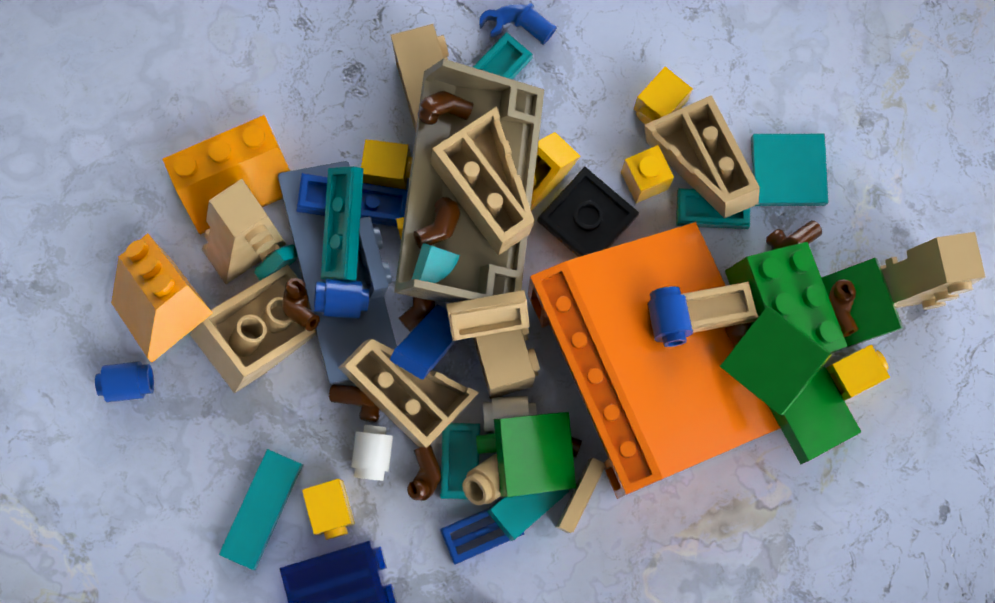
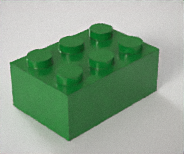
[725,242,847,354]

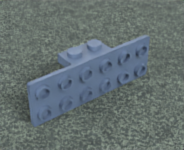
[278,161,397,384]

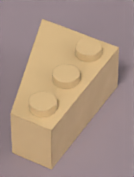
[431,106,535,255]

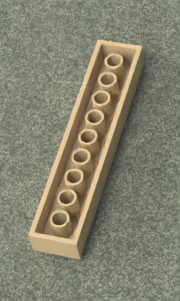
[391,24,540,399]

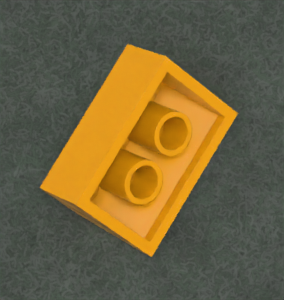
[162,115,290,235]
[111,233,213,362]

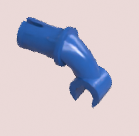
[479,3,557,45]

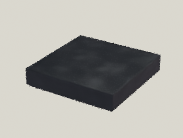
[537,167,639,257]

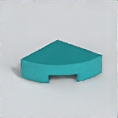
[411,243,460,283]
[254,244,298,281]

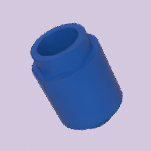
[314,279,369,319]
[647,286,693,347]
[95,361,154,403]

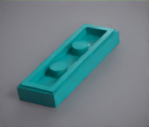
[321,166,364,281]
[219,449,303,570]

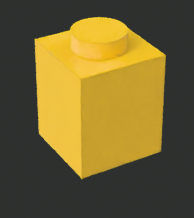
[633,66,693,124]
[361,139,412,190]
[621,145,674,203]
[826,344,890,401]
[302,479,355,540]

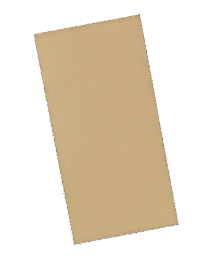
[681,282,758,333]
[446,290,530,341]
[556,457,605,533]

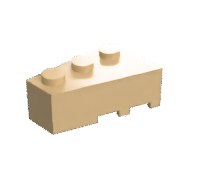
[644,95,760,218]
[202,179,286,284]
[880,232,986,310]
[338,339,479,448]

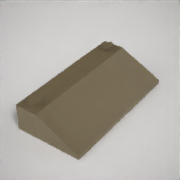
[394,58,544,303]

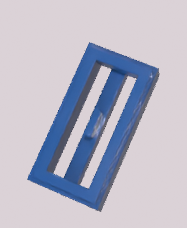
[440,506,524,565]

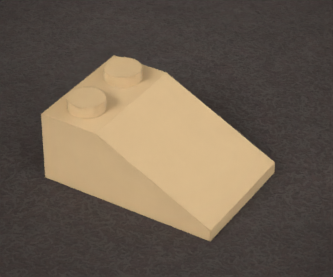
[190,265,316,393]

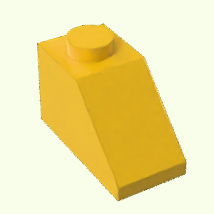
[531,132,581,211]

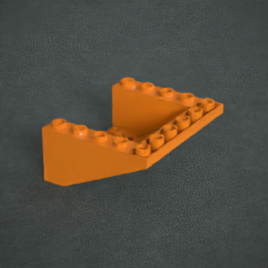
[528,222,780,499]

